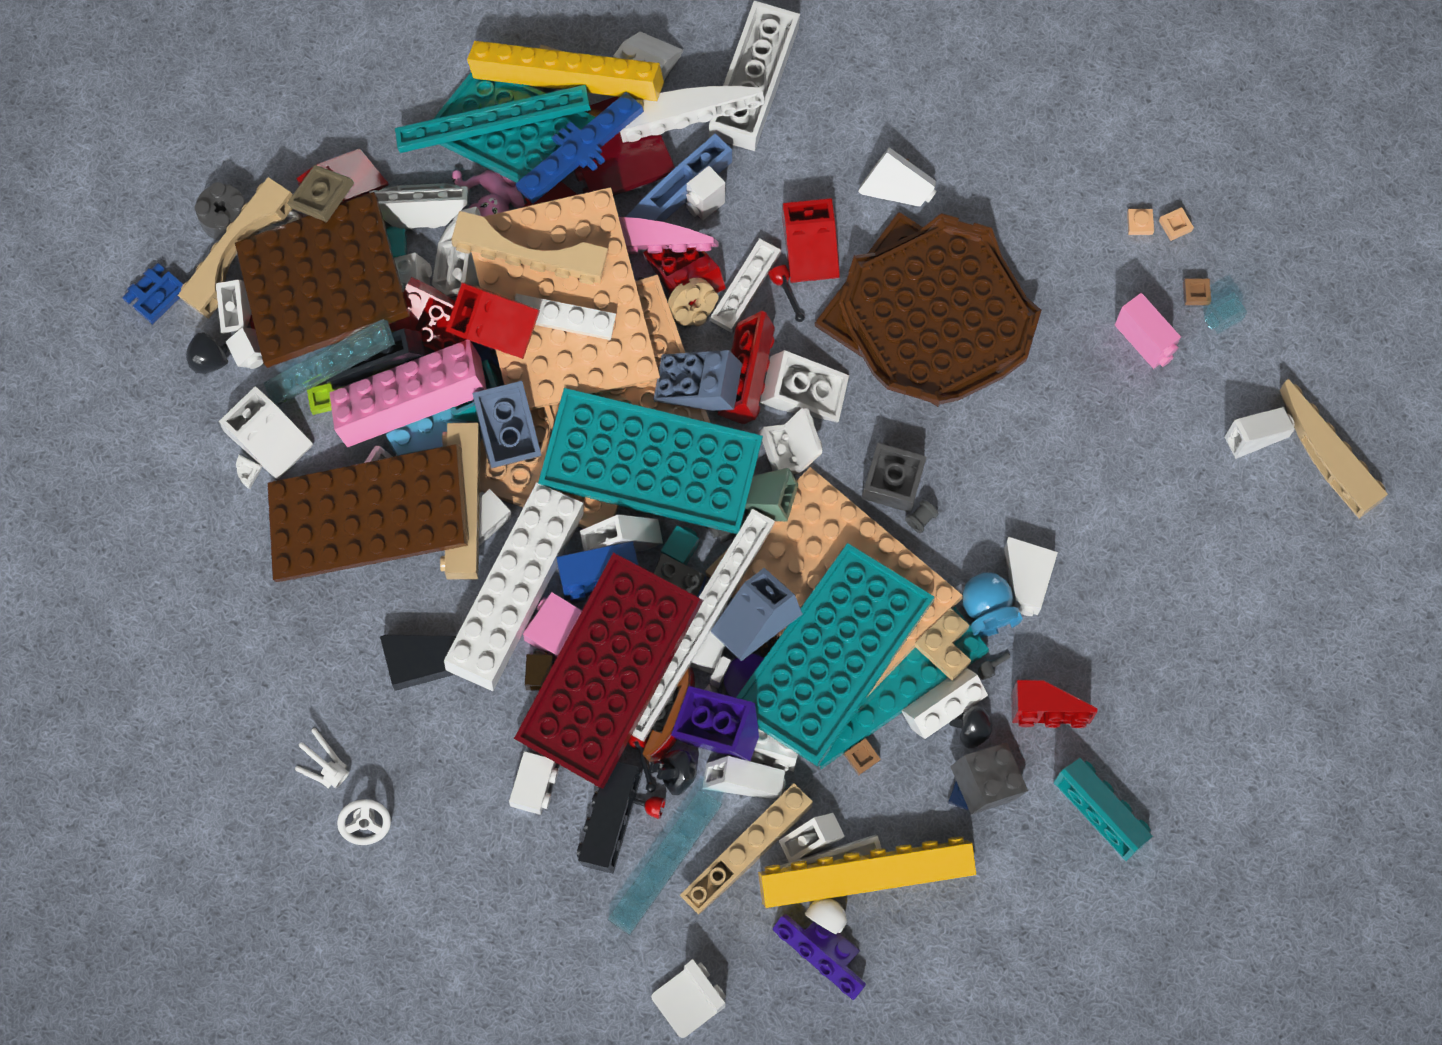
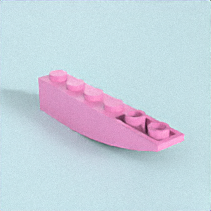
[619,217,718,254]

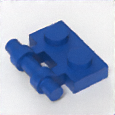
[122,263,183,325]

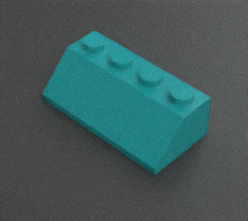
[1054,758,1153,861]

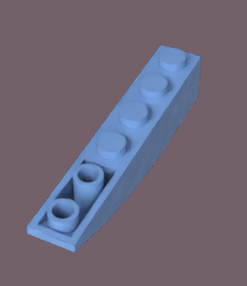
[626,133,732,222]

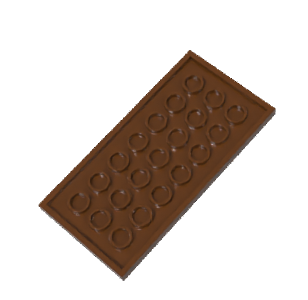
[267,444,468,582]

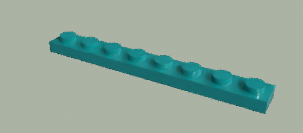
[395,85,591,153]

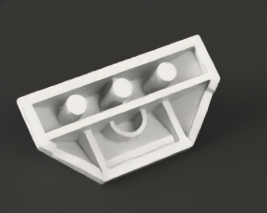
[369,183,468,229]
[432,207,481,298]

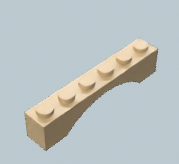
[178,177,293,319]
[451,211,608,285]

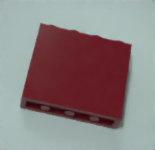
[574,96,675,196]

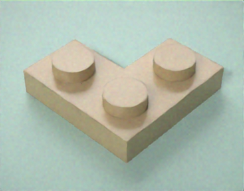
[915,608,971,681]

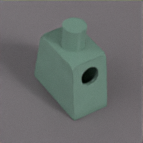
[745,468,799,522]

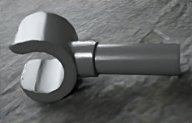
[978,652,1010,680]

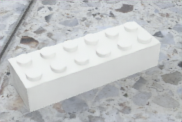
[709,1,800,151]

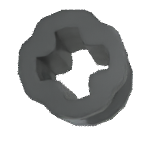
[905,500,939,534]

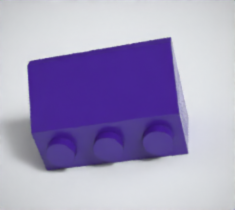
[671,686,759,761]

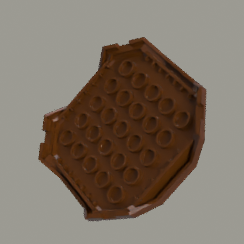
[838,213,1042,405]

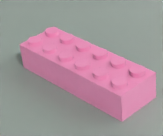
[329,340,487,447]

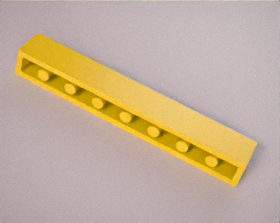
[467,41,664,101]
[758,836,976,908]

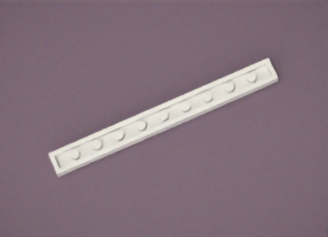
[632,509,775,742]

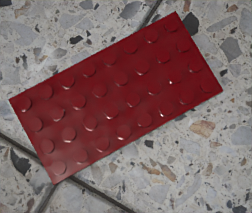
[514,553,704,789]

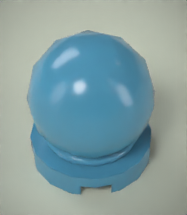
[962,572,1023,638]

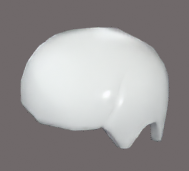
[805,898,847,934]

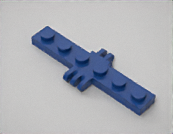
[515,92,644,204]

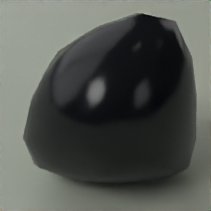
[186,332,228,374]
[949,705,992,749]
[648,749,697,795]

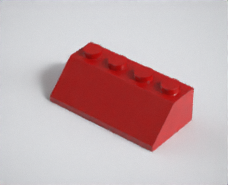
[718,311,775,424]

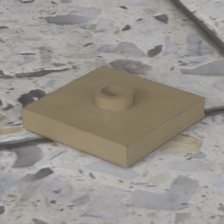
[287,165,354,222]

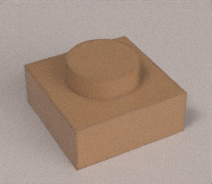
[1183,279,1211,305]
[843,738,881,776]

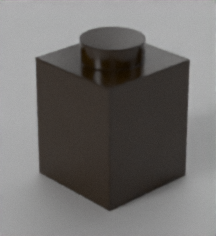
[524,651,554,691]

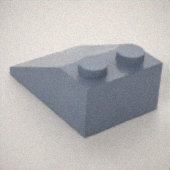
[472,381,541,469]

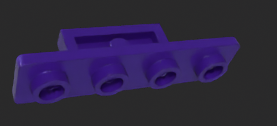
[773,914,866,1000]

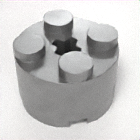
[195,182,246,240]

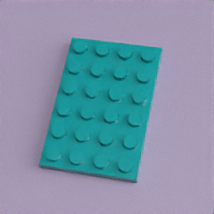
[433,73,595,183]

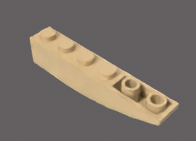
[1280,379,1388,518]
[680,783,813,915]

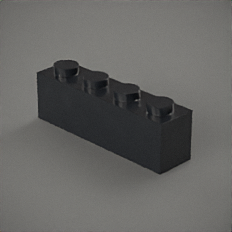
[321,328,426,386]
[577,762,642,874]

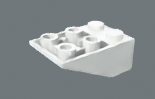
[219,386,313,480]

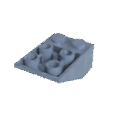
[653,350,742,411]
[711,568,802,661]

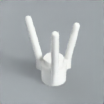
[295,728,349,789]

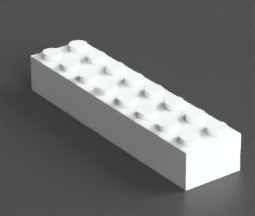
[444,482,584,691]

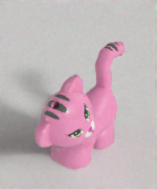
[452,170,525,217]

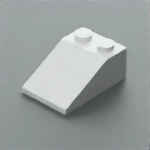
[613,32,683,81]
[760,350,849,422]

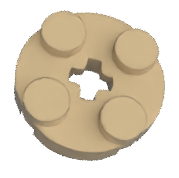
[668,278,719,326]

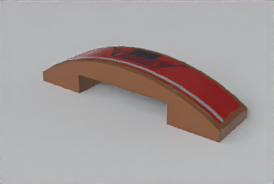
[642,666,695,762]

